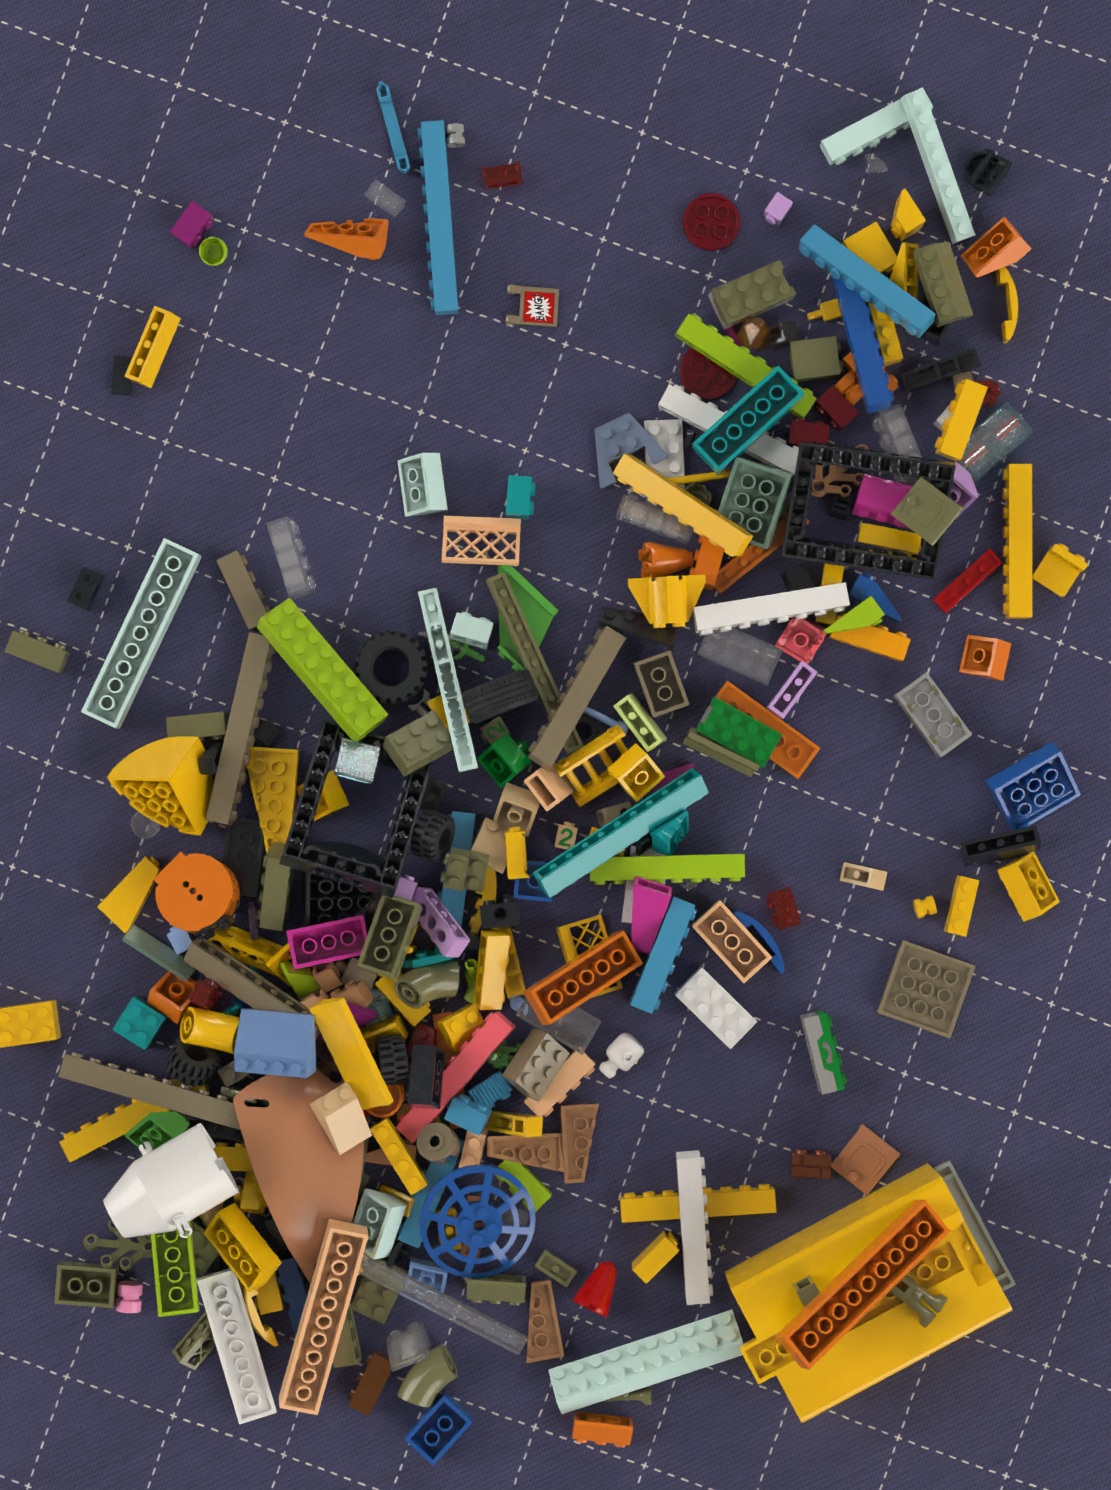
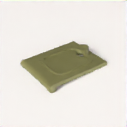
[891,477,964,546]

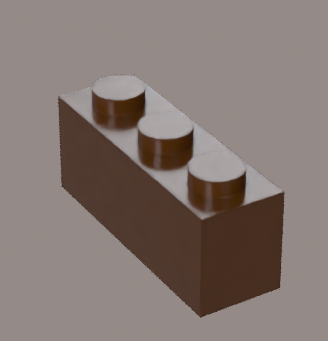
[347,1349,396,1416]

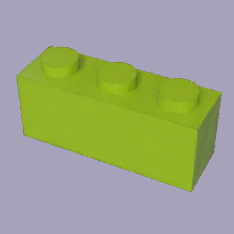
[495,1160,552,1212]

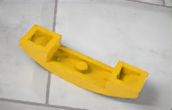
[996,267,1018,343]
[240,1281,278,1347]

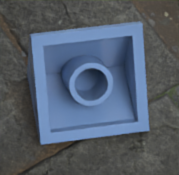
[406,1257,450,1295]

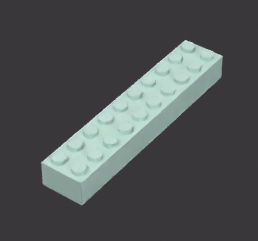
[81,538,202,729]
[548,1310,743,1414]

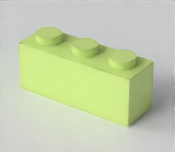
[613,693,667,752]

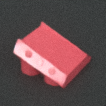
[775,617,827,664]

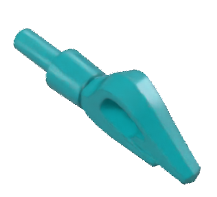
[221,1003,241,1015]

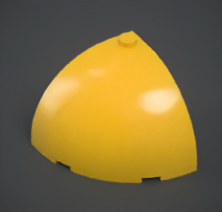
[107,736,214,835]

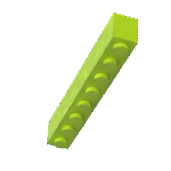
[674,314,817,419]
[590,854,745,885]

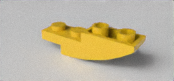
[469,867,497,934]

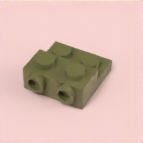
[441,847,490,892]

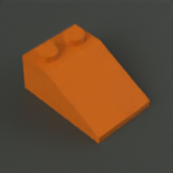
[960,217,1031,278]

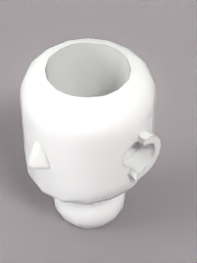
[599,1033,644,1079]

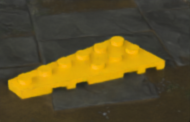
[246,747,299,852]

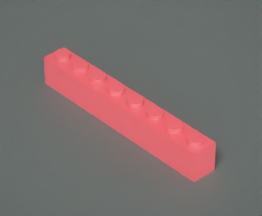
[396,1011,516,1143]

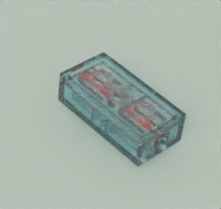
[950,402,1033,483]

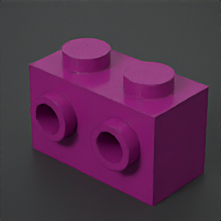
[170,201,214,249]

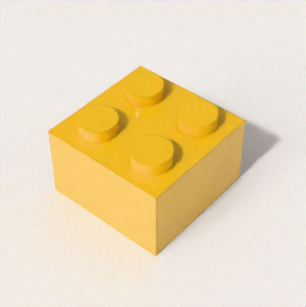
[607,744,665,802]

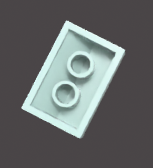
[397,453,447,517]
[353,1188,407,1259]

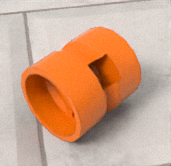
[834,370,863,406]

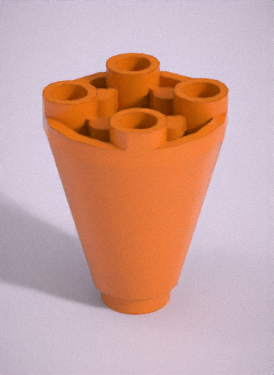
[638,542,693,580]

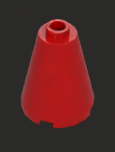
[572,1261,618,1318]

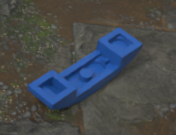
[733,910,785,974]

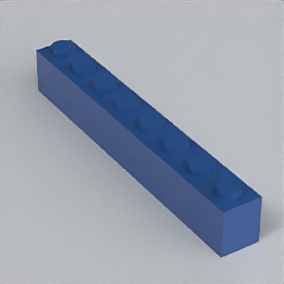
[831,276,894,414]

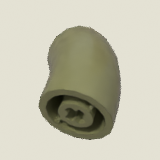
[394,960,459,1009]
[397,1344,458,1408]

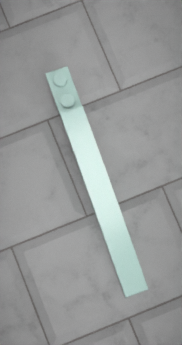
[418,588,478,772]

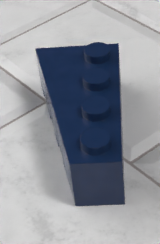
[277,1252,310,1334]

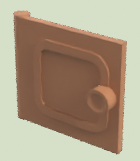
[831,1124,900,1195]

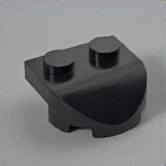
[964,149,1012,196]

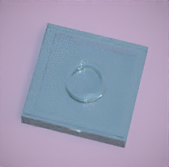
[334,738,380,785]

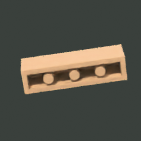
[524,1046,595,1117]

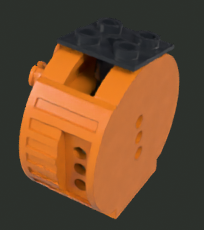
[153,852,240,940]

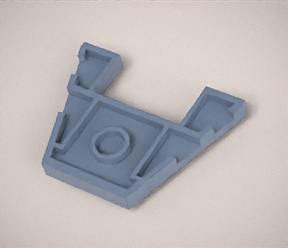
[595,413,669,489]

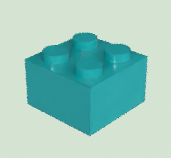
[506,475,536,520]
[112,995,168,1050]

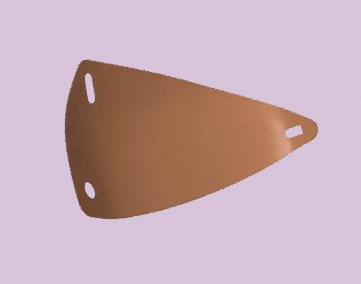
[233,1058,364,1284]

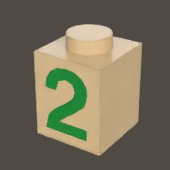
[554,821,578,850]

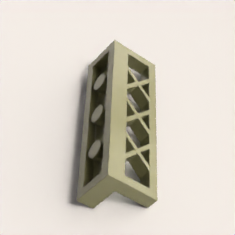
[172,1311,216,1370]

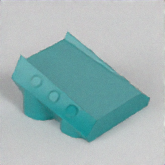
[649,811,689,856]

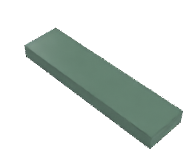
[122,925,196,982]

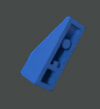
[848,573,902,623]

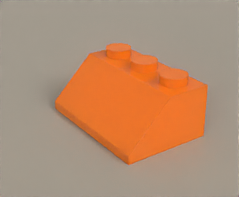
[572,1411,633,1447]

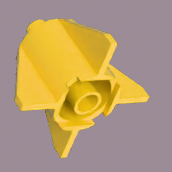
[628,575,706,628]

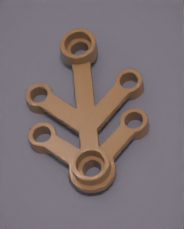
[811,444,869,498]

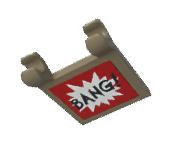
[505,284,559,328]

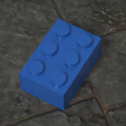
[405,1391,473,1465]

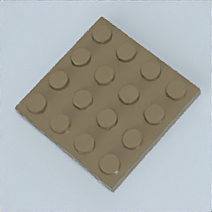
[877,940,976,1038]

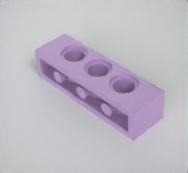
[412,887,470,957]

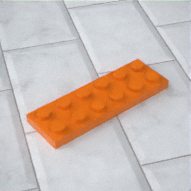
[705,681,820,779]

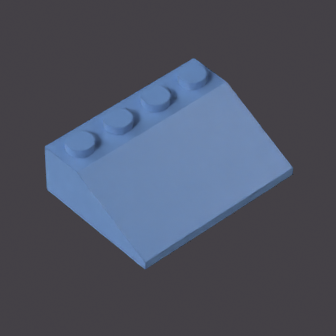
[234,1008,316,1078]

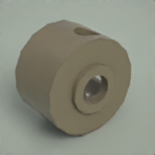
[417,1122,460,1165]

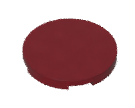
[683,193,740,251]
[679,348,736,400]

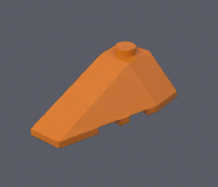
[304,218,389,260]

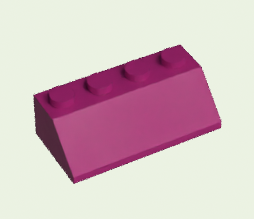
[852,474,917,529]
[286,915,367,969]

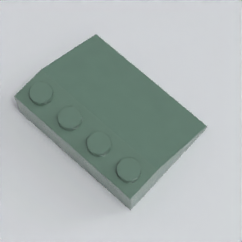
[718,457,794,549]

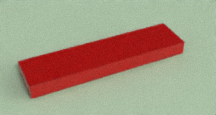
[933,549,1003,614]

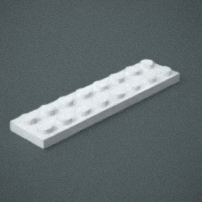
[197,1268,277,1424]

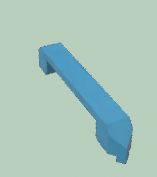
[376,81,410,174]

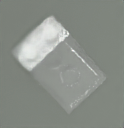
[386,1322,432,1372]

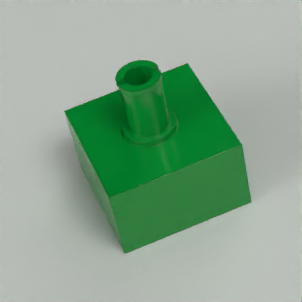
[477,733,532,788]

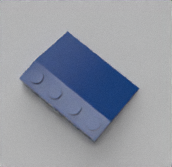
[985,742,1081,830]

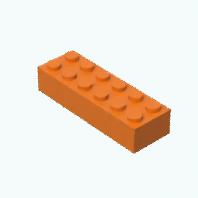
[523,930,643,1025]

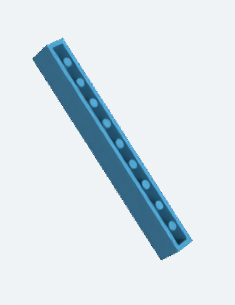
[418,120,459,315]

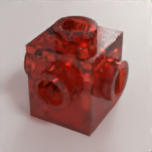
[978,379,1001,409]

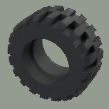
[354,630,429,705]

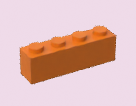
[689,509,724,591]

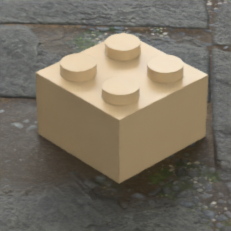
[493,782,540,837]

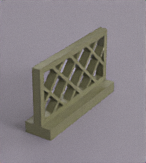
[682,726,760,777]

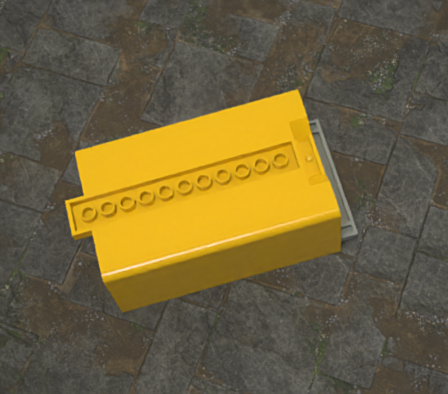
[725,1160,1016,1423]

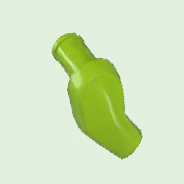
[464,959,477,1004]

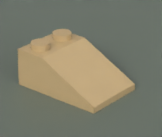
[309,1081,372,1155]

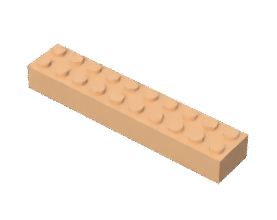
[279,1219,369,1415]

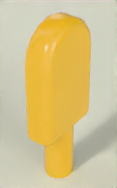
[807,298,842,322]

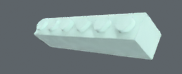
[820,87,933,166]

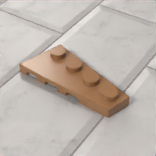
[560,1103,599,1184]
[486,1133,564,1172]
[526,1279,564,1363]

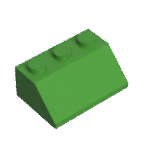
[124,1111,190,1150]

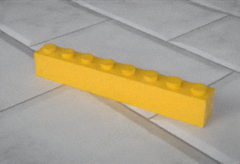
[613,454,753,557]
[1002,464,1032,619]
[59,1078,210,1162]
[620,1184,776,1223]

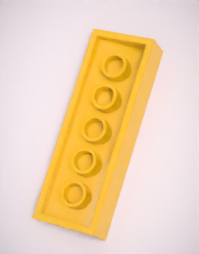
[309,998,394,1110]

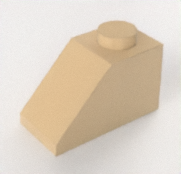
[840,862,887,891]

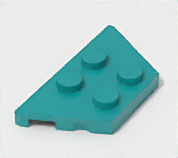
[402,946,469,968]

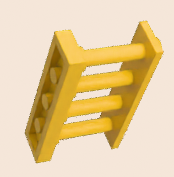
[554,725,628,807]

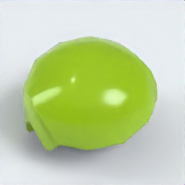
[199,237,228,266]

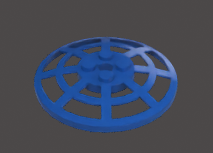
[419,1164,536,1278]

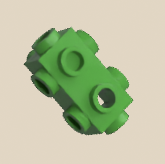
[488,1040,522,1069]

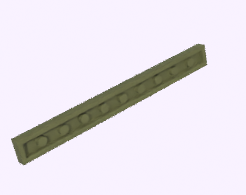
[485,572,583,755]

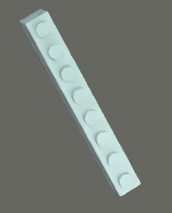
[900,88,975,244]

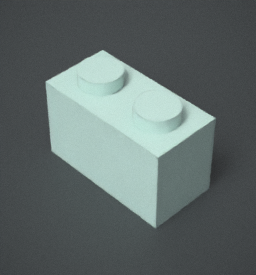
[450,612,494,650]

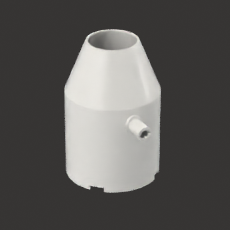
[103,1123,239,1238]

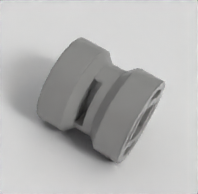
[445,123,465,148]

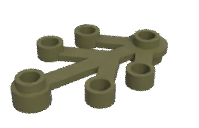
[84,1219,153,1271]

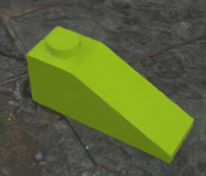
[822,596,885,634]

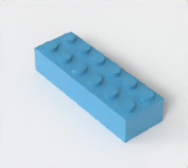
[629,896,697,1014]

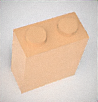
[524,762,575,811]

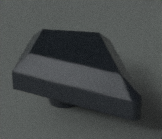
[386,1240,411,1268]

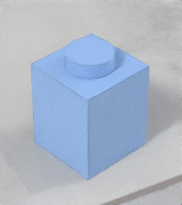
[166,926,194,955]

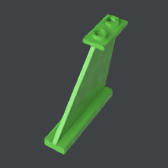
[497,565,559,671]

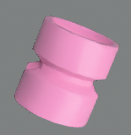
[116,1281,143,1313]

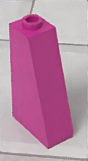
[631,876,672,954]

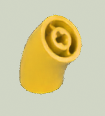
[180,1007,240,1054]

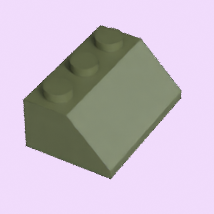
[467,1272,526,1305]

